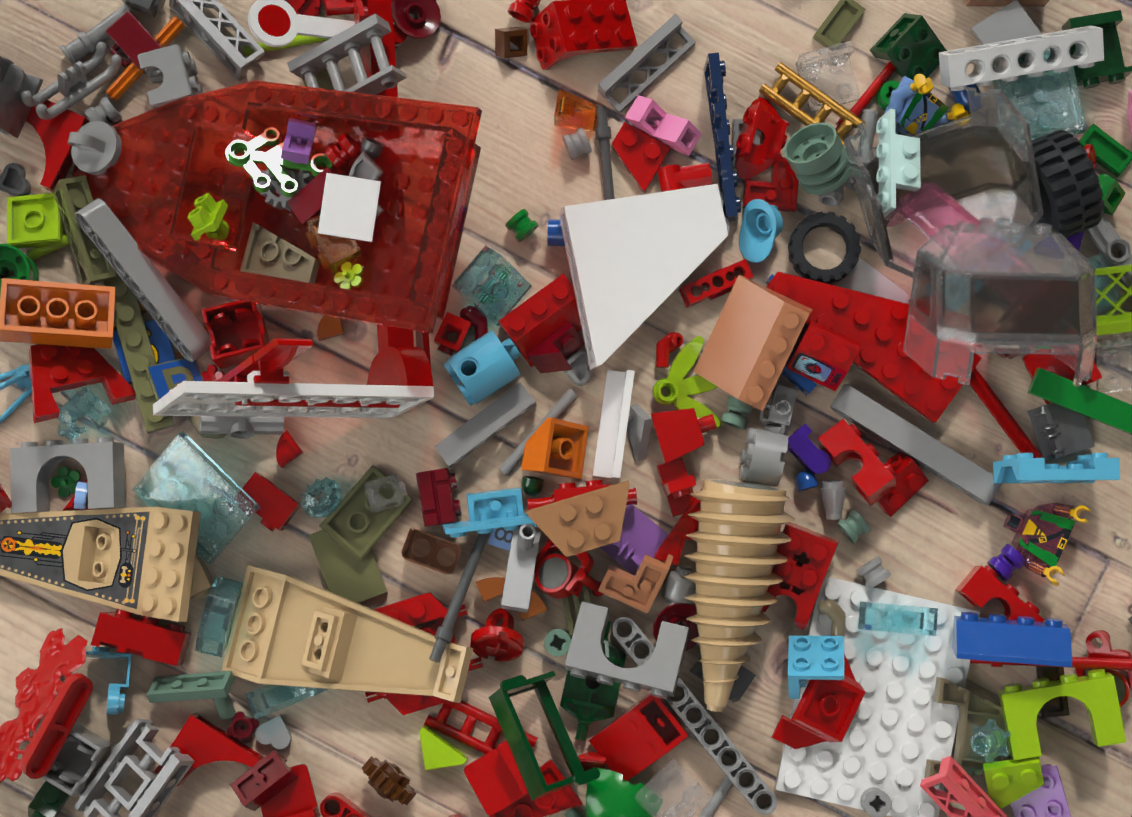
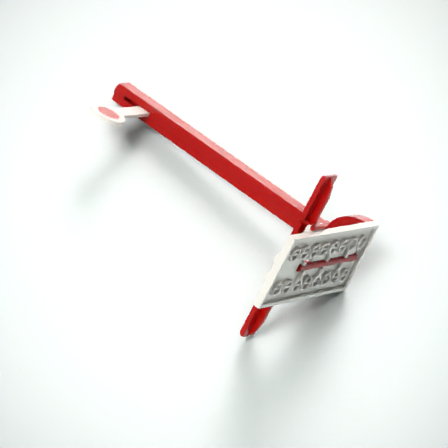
[153,0,434,418]

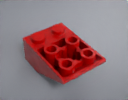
[588,691,688,781]

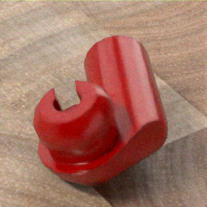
[656,332,684,368]

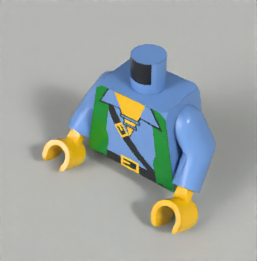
[885,74,969,139]

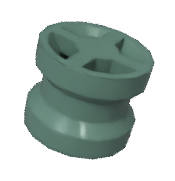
[837,510,871,544]
[544,628,571,656]

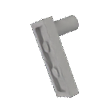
[500,524,540,613]

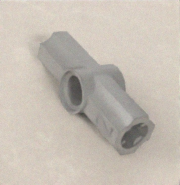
[1085,214,1132,288]
[200,416,284,439]

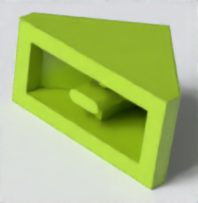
[419,725,468,770]

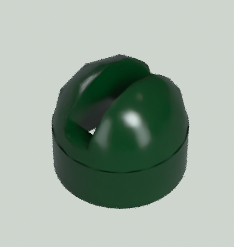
[521,476,544,496]

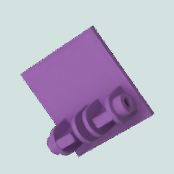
[600,505,668,576]
[1011,764,1071,817]

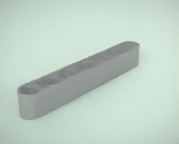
[75,198,211,362]
[830,384,1002,506]

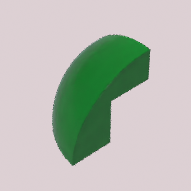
[586,767,663,817]

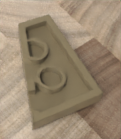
[240,222,321,287]

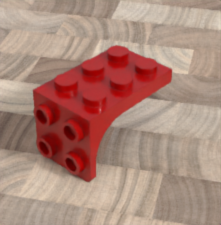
[530,0,638,70]

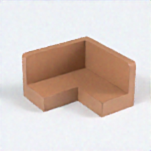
[598,554,673,614]

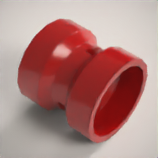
[507,0,541,23]
[324,132,361,171]

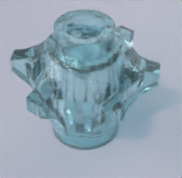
[970,719,1011,763]

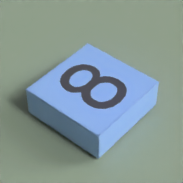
[488,526,521,551]

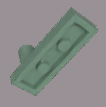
[147,671,236,720]

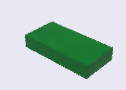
[1079,124,1132,178]

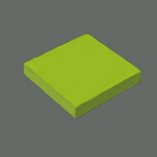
[7,193,63,249]

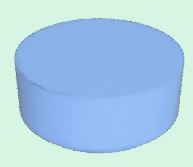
[74,482,88,510]

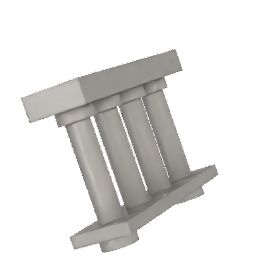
[287,14,407,126]

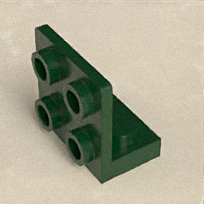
[870,13,947,80]

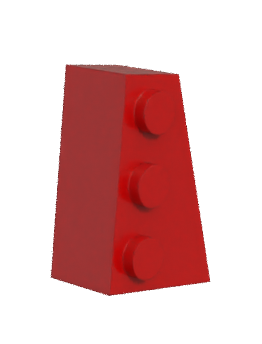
[90,609,192,666]

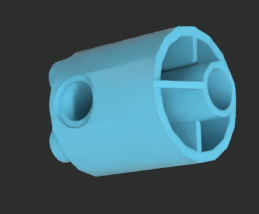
[443,330,521,406]

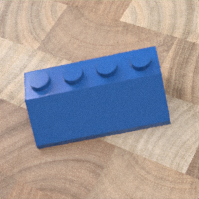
[952,612,1072,667]

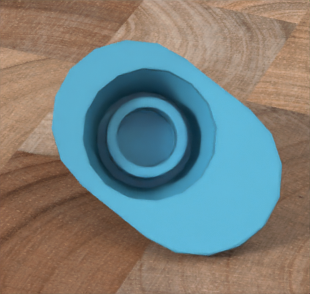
[739,199,783,263]

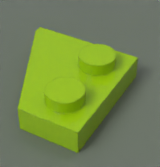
[983,756,1044,809]

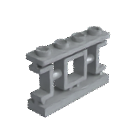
[74,719,195,817]

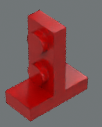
[656,458,696,517]

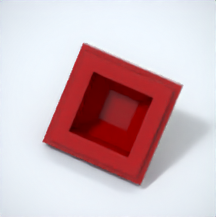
[578,751,606,771]

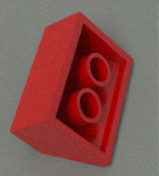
[499,273,582,367]

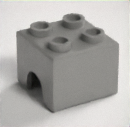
[138,44,205,119]
[42,722,112,797]

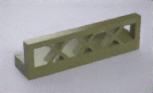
[53,175,116,285]

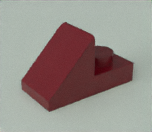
[526,322,585,374]

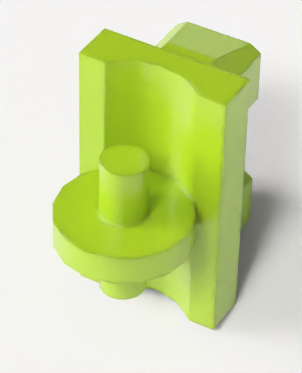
[187,193,229,241]

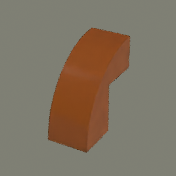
[476,577,547,621]

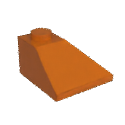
[521,417,589,479]

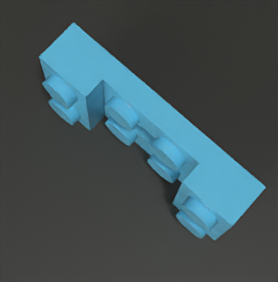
[993,453,1120,484]

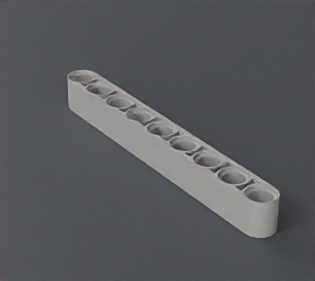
[611,617,777,815]

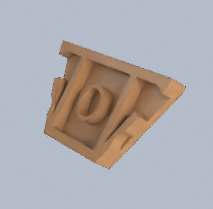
[526,480,630,557]

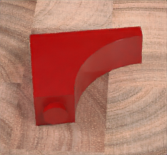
[25,100,90,193]
[154,713,264,787]

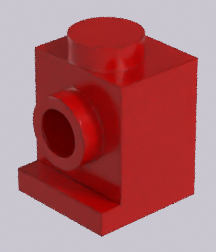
[434,312,473,356]

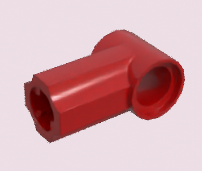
[657,163,713,192]

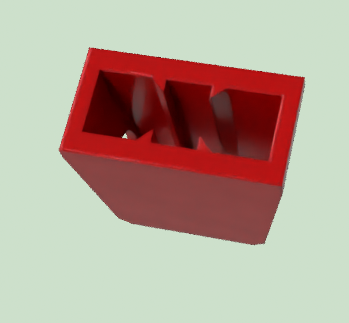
[651,408,717,463]

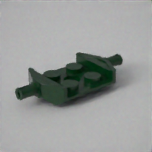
[560,621,626,741]

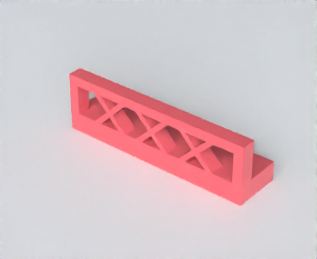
[920,756,1008,817]

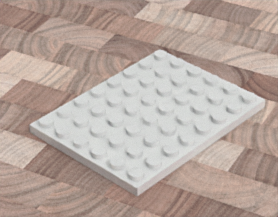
[774,576,980,817]

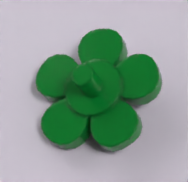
[51,466,81,498]

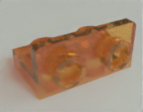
[305,215,361,276]

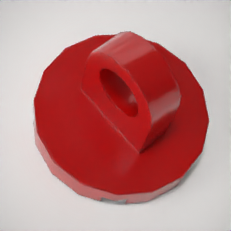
[470,608,525,662]

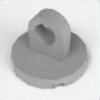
[68,121,122,175]

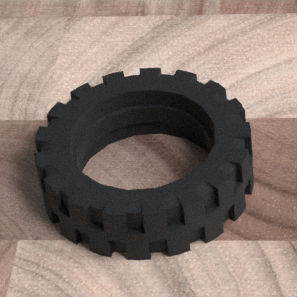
[788,212,861,284]

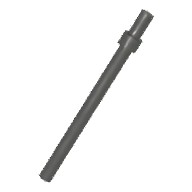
[595,106,615,200]
[429,533,490,663]

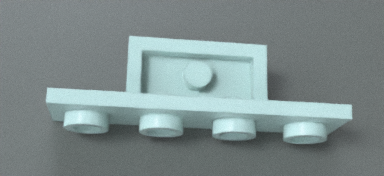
[876,109,921,219]

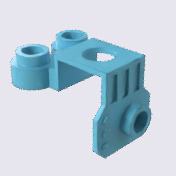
[86,647,132,715]

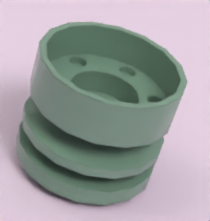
[784,122,853,195]

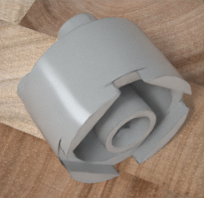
[739,428,788,487]

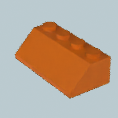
[0,278,115,349]

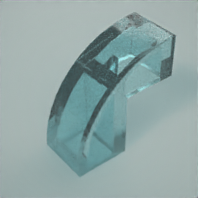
[195,576,243,657]
[858,602,938,636]
[245,685,328,720]

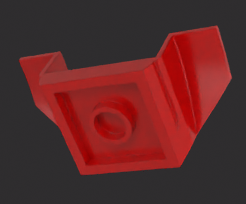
[772,653,866,749]

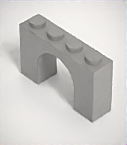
[10,437,125,513]
[565,601,689,699]

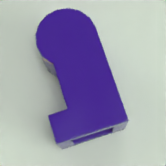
[787,423,831,475]

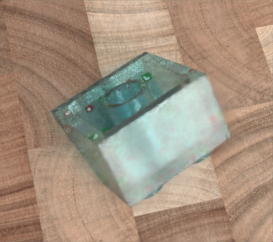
[451,245,532,326]

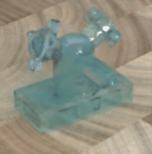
[57,386,111,440]

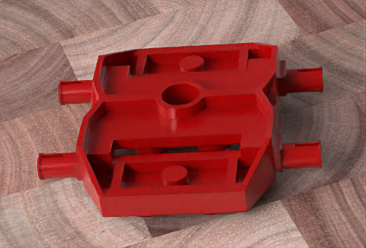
[365,592,484,715]

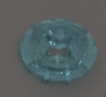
[300,477,342,518]

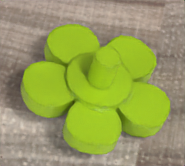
[334,262,363,292]

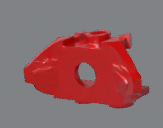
[735,97,790,180]

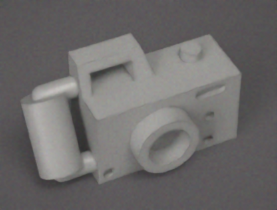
[759,385,798,435]

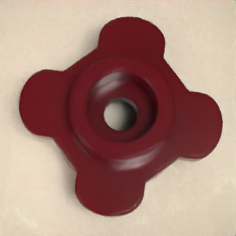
[227,711,259,743]

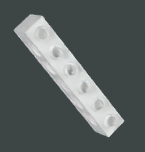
[939,25,1104,91]

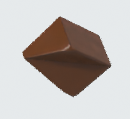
[495,27,527,58]

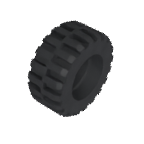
[1016,130,1104,240]

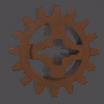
[362,756,417,806]

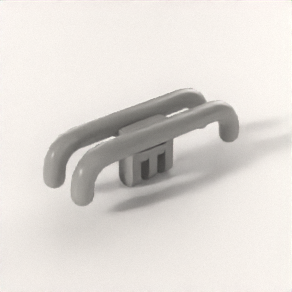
[21,42,122,120]

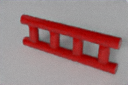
[424,700,538,754]

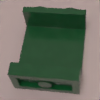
[1062,10,1132,89]

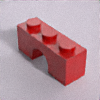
[818,419,896,506]
[955,565,1045,622]

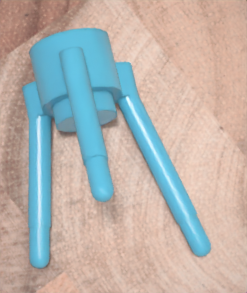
[0,364,32,424]

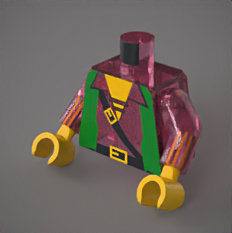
[1003,503,1092,586]

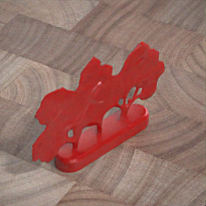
[0,628,93,783]

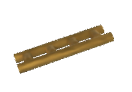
[759,62,866,149]

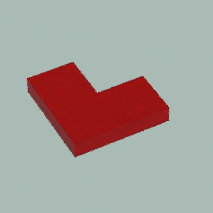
[743,157,799,212]

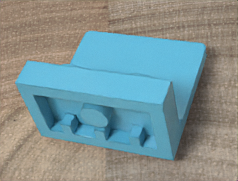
[788,636,845,699]

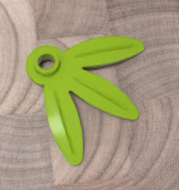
[652,336,722,428]

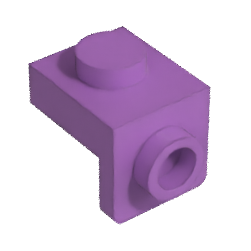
[281,118,316,164]

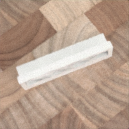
[593,370,635,480]

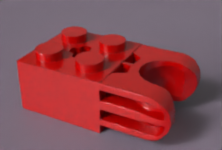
[761,522,839,630]

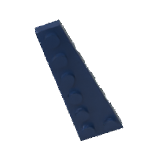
[704,52,741,222]

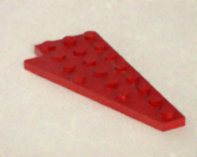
[766,272,982,423]

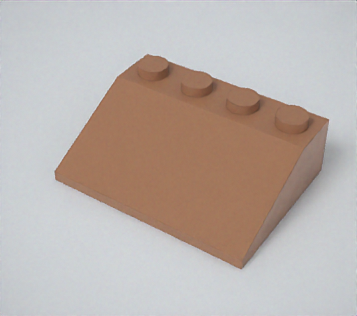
[694,275,813,411]

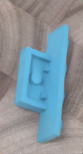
[442,487,538,537]

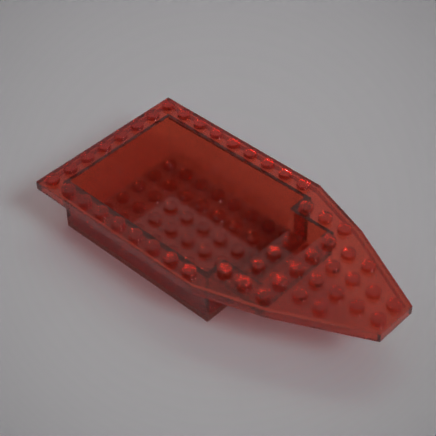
[72,81,482,334]

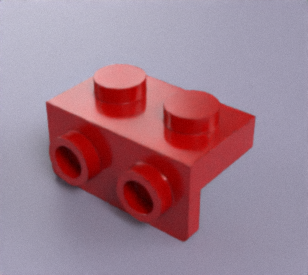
[876,452,929,518]

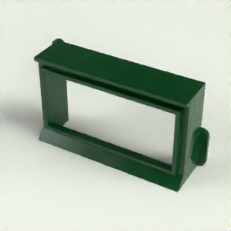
[488,671,600,801]

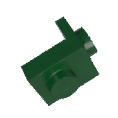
[28,781,70,817]

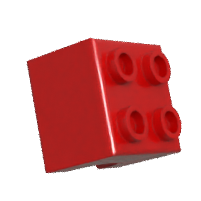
[201,297,270,369]

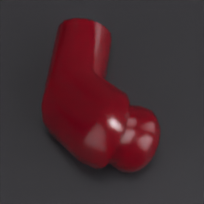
[460,306,488,341]

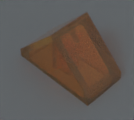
[554,90,599,132]

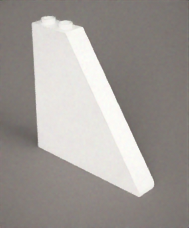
[559,184,730,370]

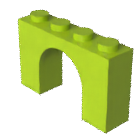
[998,669,1126,760]

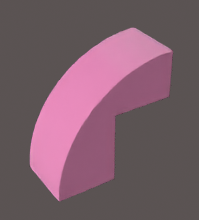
[625,95,702,156]

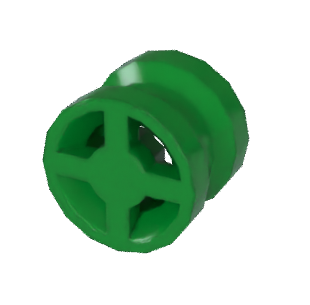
[876,80,900,111]
[505,209,539,242]

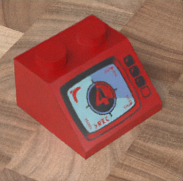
[786,319,860,391]

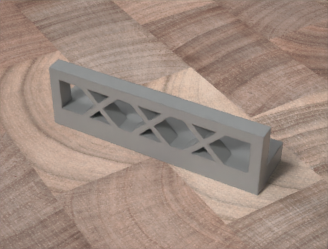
[169,0,265,81]
[598,14,696,114]
[434,382,536,468]

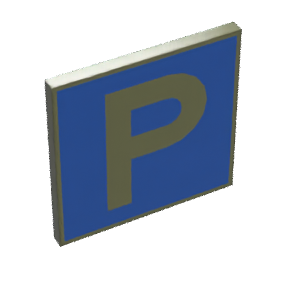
[145,358,204,418]

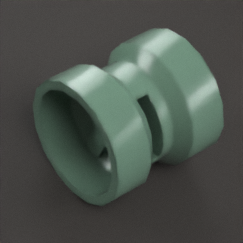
[720,396,753,430]

